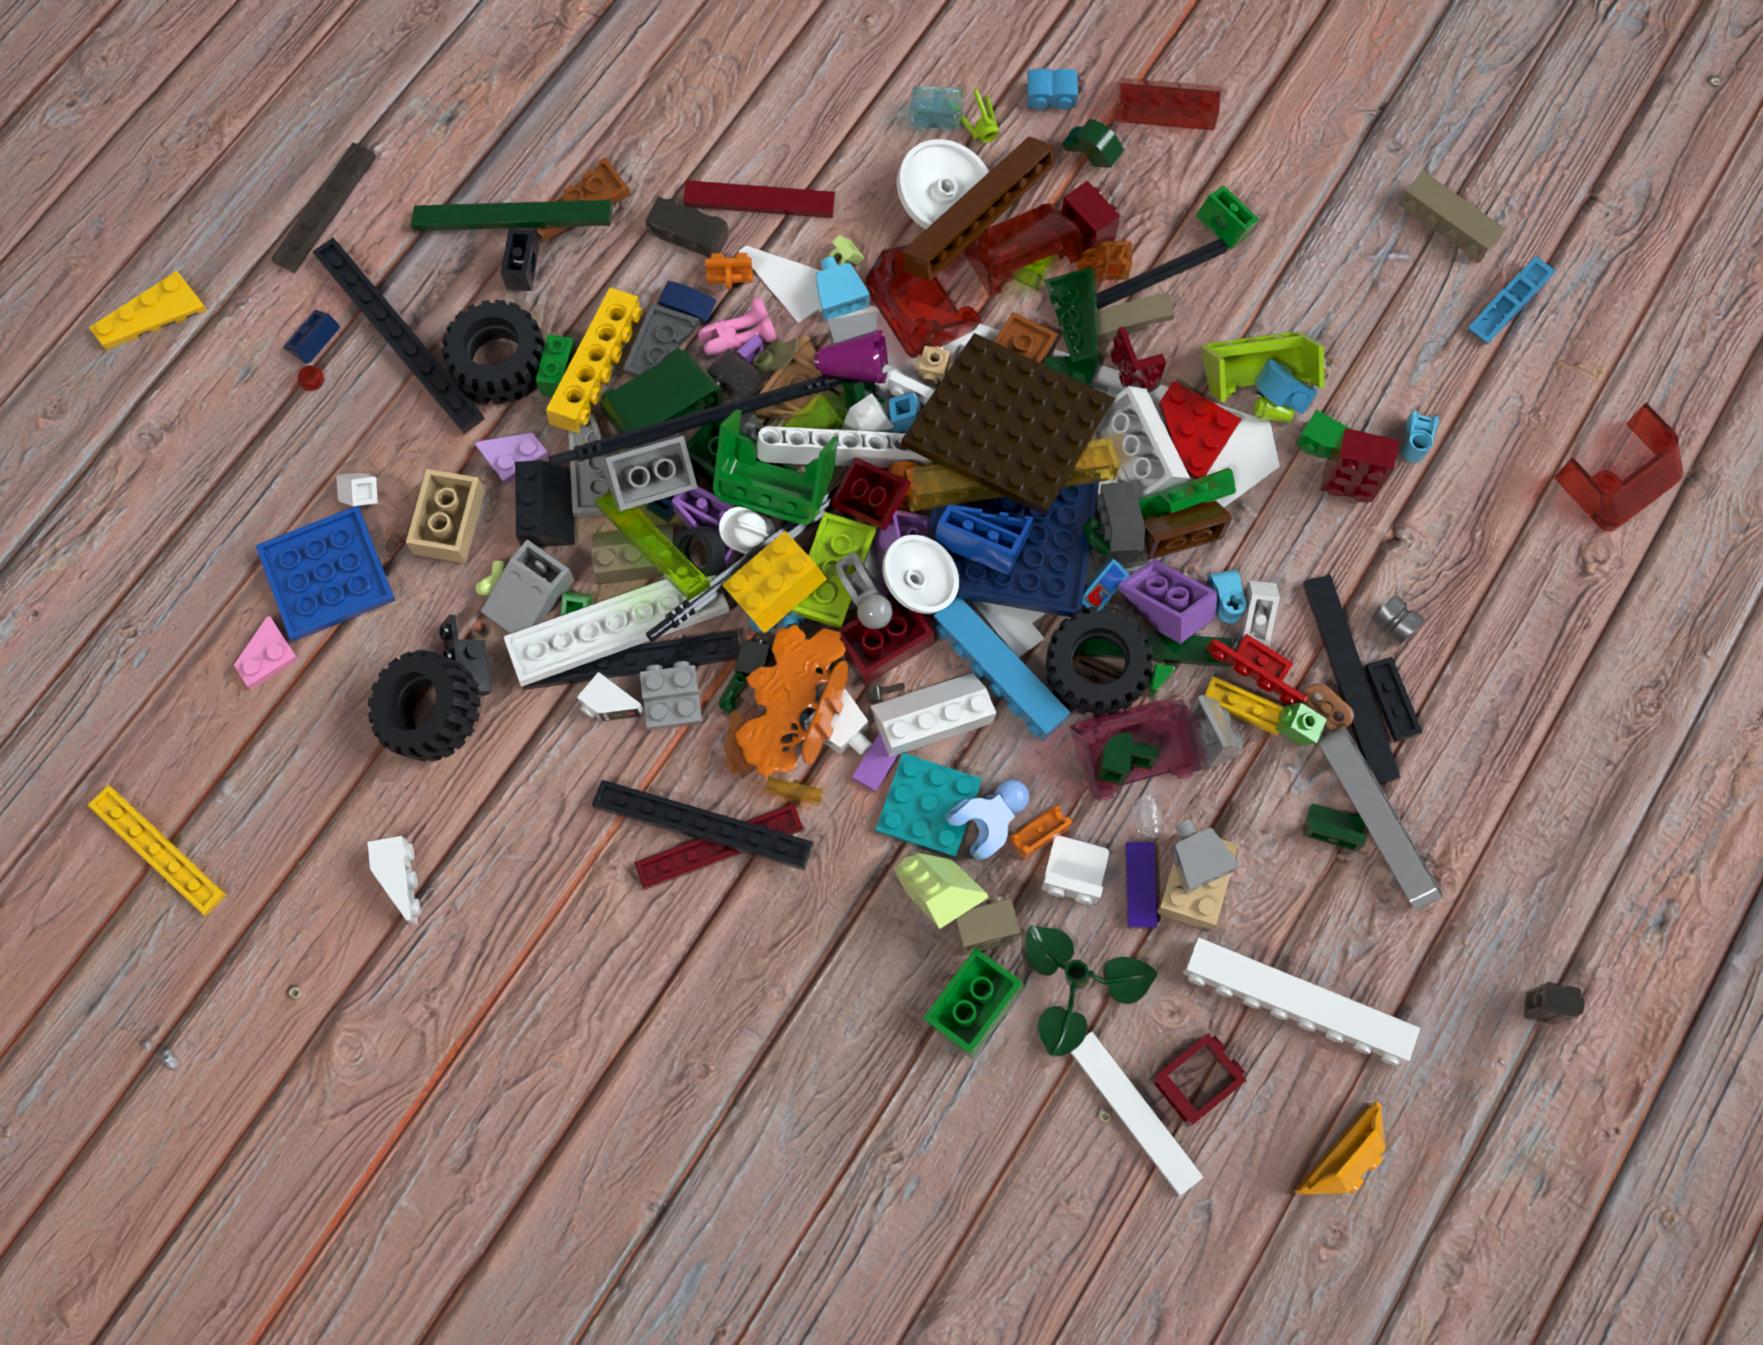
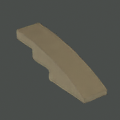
[1097,292,1175,343]

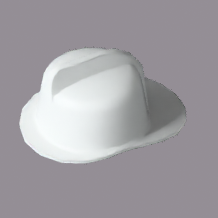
[719,507,776,554]

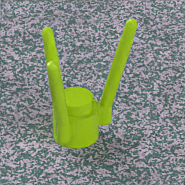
[948,89,1000,143]

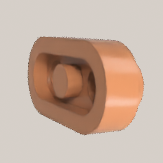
[1303,683,1354,731]

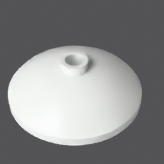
[883,535,959,614]

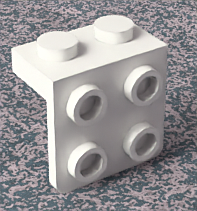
[1041,836,1109,905]

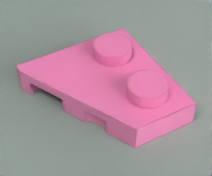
[234,616,299,689]

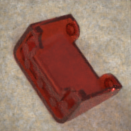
[964,203,1083,297]
[866,245,982,358]

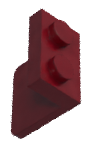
[1110,326,1166,393]

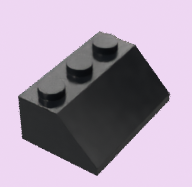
[515,460,575,547]

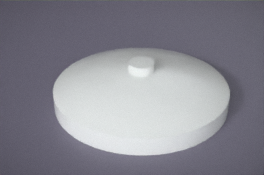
[897,139,989,229]

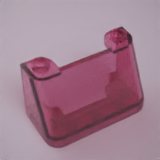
[1070,699,1201,801]

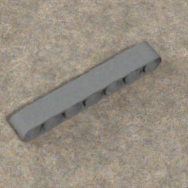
[1318,726,1443,911]

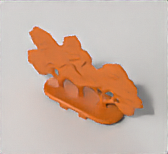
[735,625,848,778]

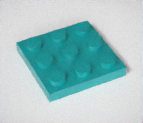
[876,753,982,859]

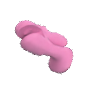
[698,296,777,356]

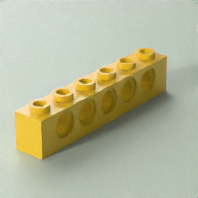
[546,287,642,434]

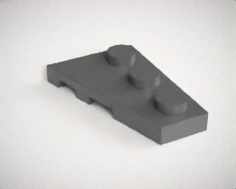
[623,304,700,377]

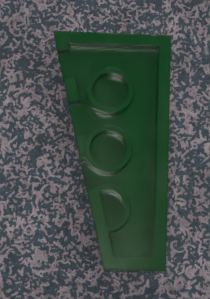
[1044,267,1100,367]

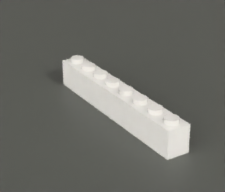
[1182,937,1420,1066]

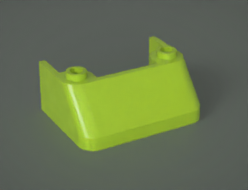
[1201,332,1325,402]

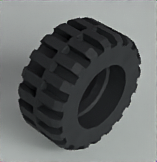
[442,300,545,405]
[1046,607,1153,717]
[368,650,481,762]

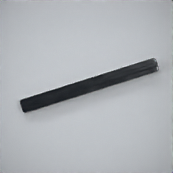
[1096,239,1227,310]

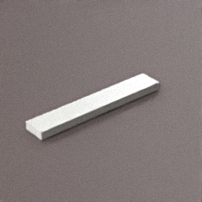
[1070,1032,1204,1196]

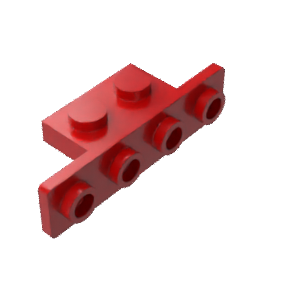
[1205,634,1308,705]

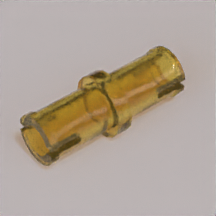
[765,776,823,806]

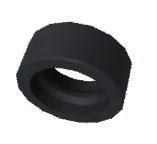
[672,526,726,579]

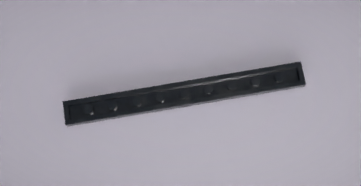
[312,237,485,434]

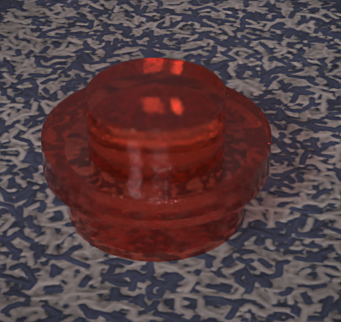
[298,365,325,391]

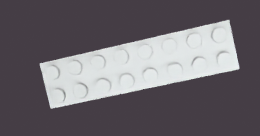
[504,565,730,687]

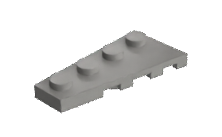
[568,415,627,517]

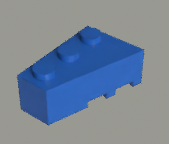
[934,504,1034,575]

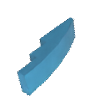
[1467,256,1556,344]

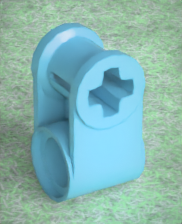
[1402,410,1439,463]
[1208,569,1247,624]

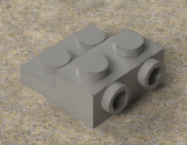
[640,661,703,731]

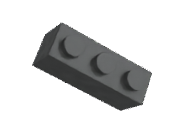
[1096,483,1145,551]

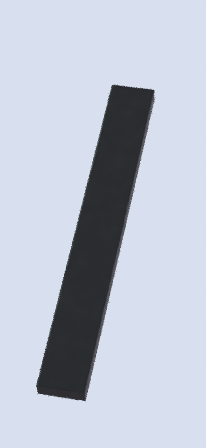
[1303,575,1401,784]
[522,631,740,690]
[592,780,814,871]

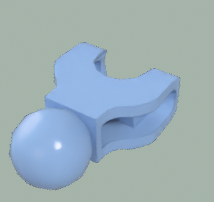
[945,779,1030,860]

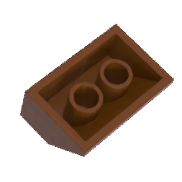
[1143,501,1232,561]

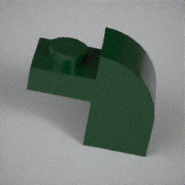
[1062,119,1124,168]
[1095,733,1159,785]

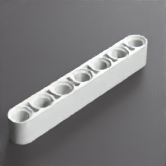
[756,426,935,470]

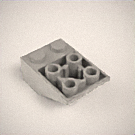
[481,540,575,634]

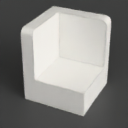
[336,473,378,506]

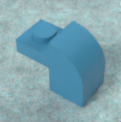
[1255,358,1318,414]
[887,392,922,433]

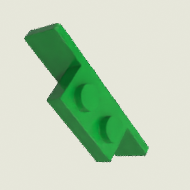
[1138,468,1236,519]

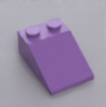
[1118,559,1217,644]

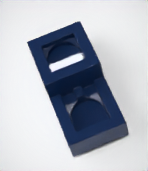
[657,280,717,325]

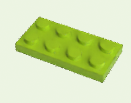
[790,512,876,628]

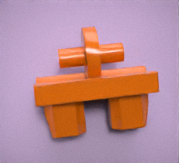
[705,253,753,290]

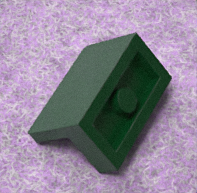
[1303,804,1367,852]

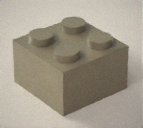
[952,897,1021,956]

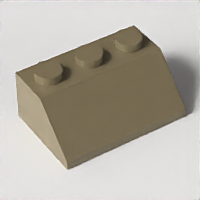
[591,524,678,585]

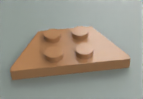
[752,334,828,421]

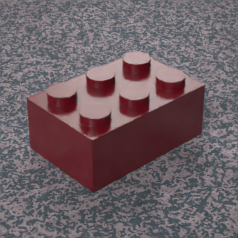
[1320,428,1399,502]
[836,596,934,686]

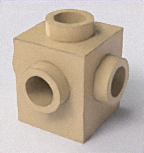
[915,346,954,387]

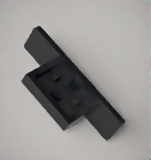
[439,615,491,695]

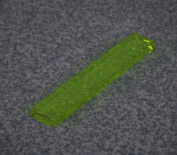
[594,491,711,601]

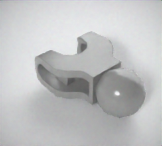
[836,553,893,629]

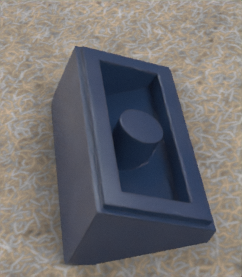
[283,310,340,364]

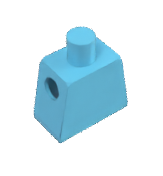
[816,257,869,322]

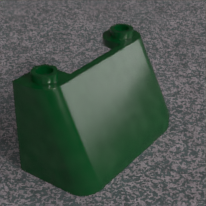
[600,349,723,447]

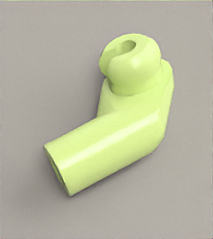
[475,561,506,596]

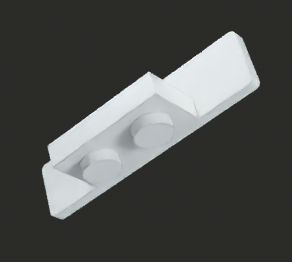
[874,364,937,409]

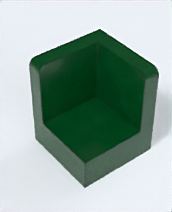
[842,379,885,408]

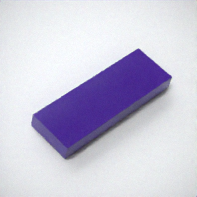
[1125,842,1157,928]

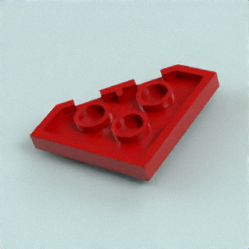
[1159,380,1241,480]

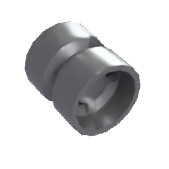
[1371,594,1425,645]

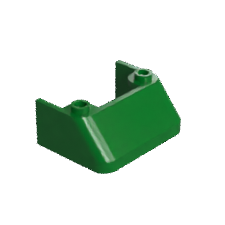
[713,409,839,525]

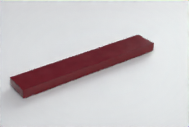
[683,180,835,218]
[634,803,804,890]

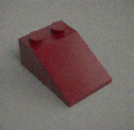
[830,457,911,531]

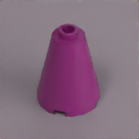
[814,330,888,384]

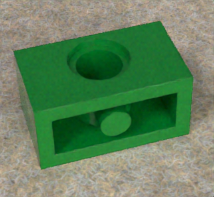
[1195,185,1260,250]
[536,334,577,397]

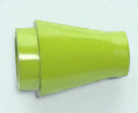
[1253,395,1295,423]

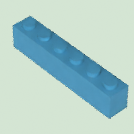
[933,597,1071,741]

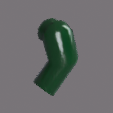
[1082,517,1111,556]
[719,673,746,714]

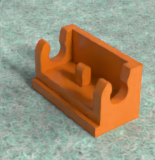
[1008,804,1073,860]

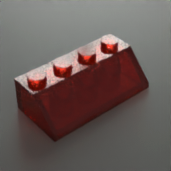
[1116,78,1220,130]

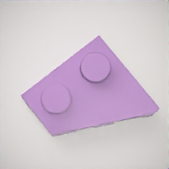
[475,433,549,485]

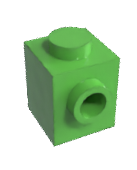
[1275,703,1327,746]

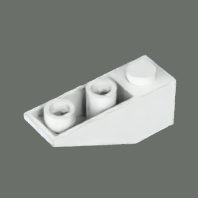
[367,836,421,925]

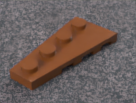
[534,157,631,242]

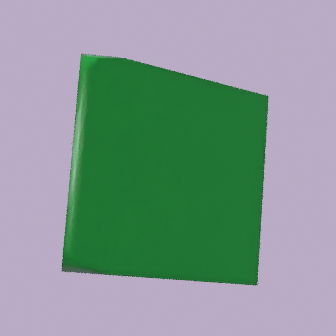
[560,591,593,616]
[1148,663,1176,698]

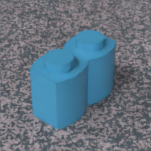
[1027,69,1078,110]

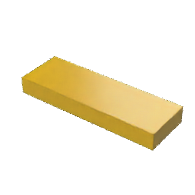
[1204,676,1284,736]

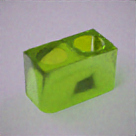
[782,394,844,430]

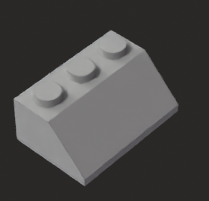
[599,434,698,511]

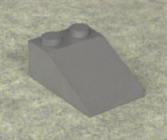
[1184,695,1243,770]

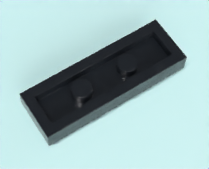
[1364,657,1423,743]

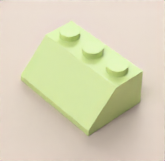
[893,853,988,929]

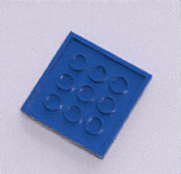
[255,506,396,642]

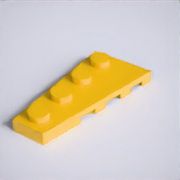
[89,271,208,350]

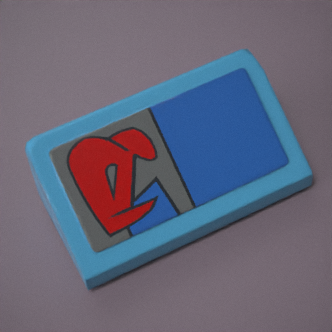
[1082,558,1129,611]

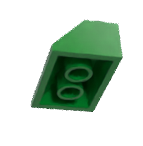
[923,948,1023,1059]

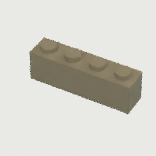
[1399,171,1506,262]

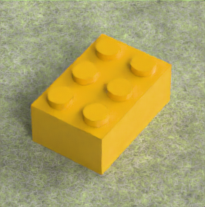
[722,531,827,634]

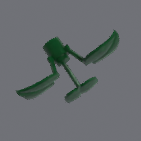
[1026,925,1157,1057]

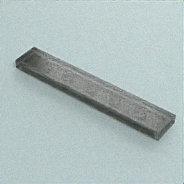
[271,142,376,273]

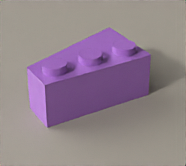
[672,486,741,570]

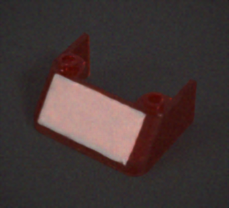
[1554,402,1684,532]

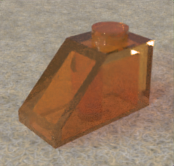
[724,710,757,779]

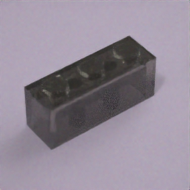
[645,196,729,258]

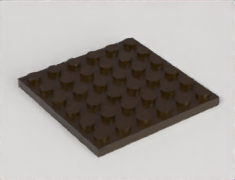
[901,333,1115,515]

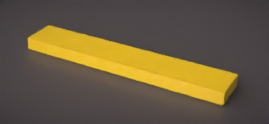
[88,785,227,916]

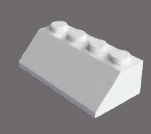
[1098,386,1190,499]
[870,673,996,757]

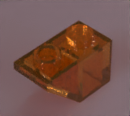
[1077,241,1132,280]

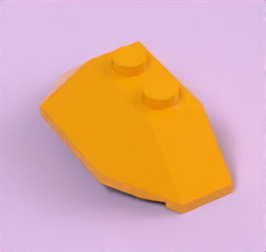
[1294,1101,1386,1195]

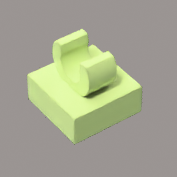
[829,235,864,265]

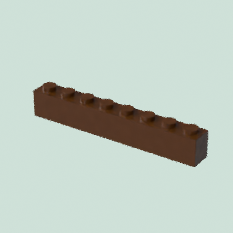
[902,136,1055,281]

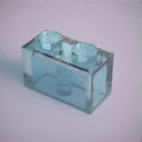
[909,86,964,130]

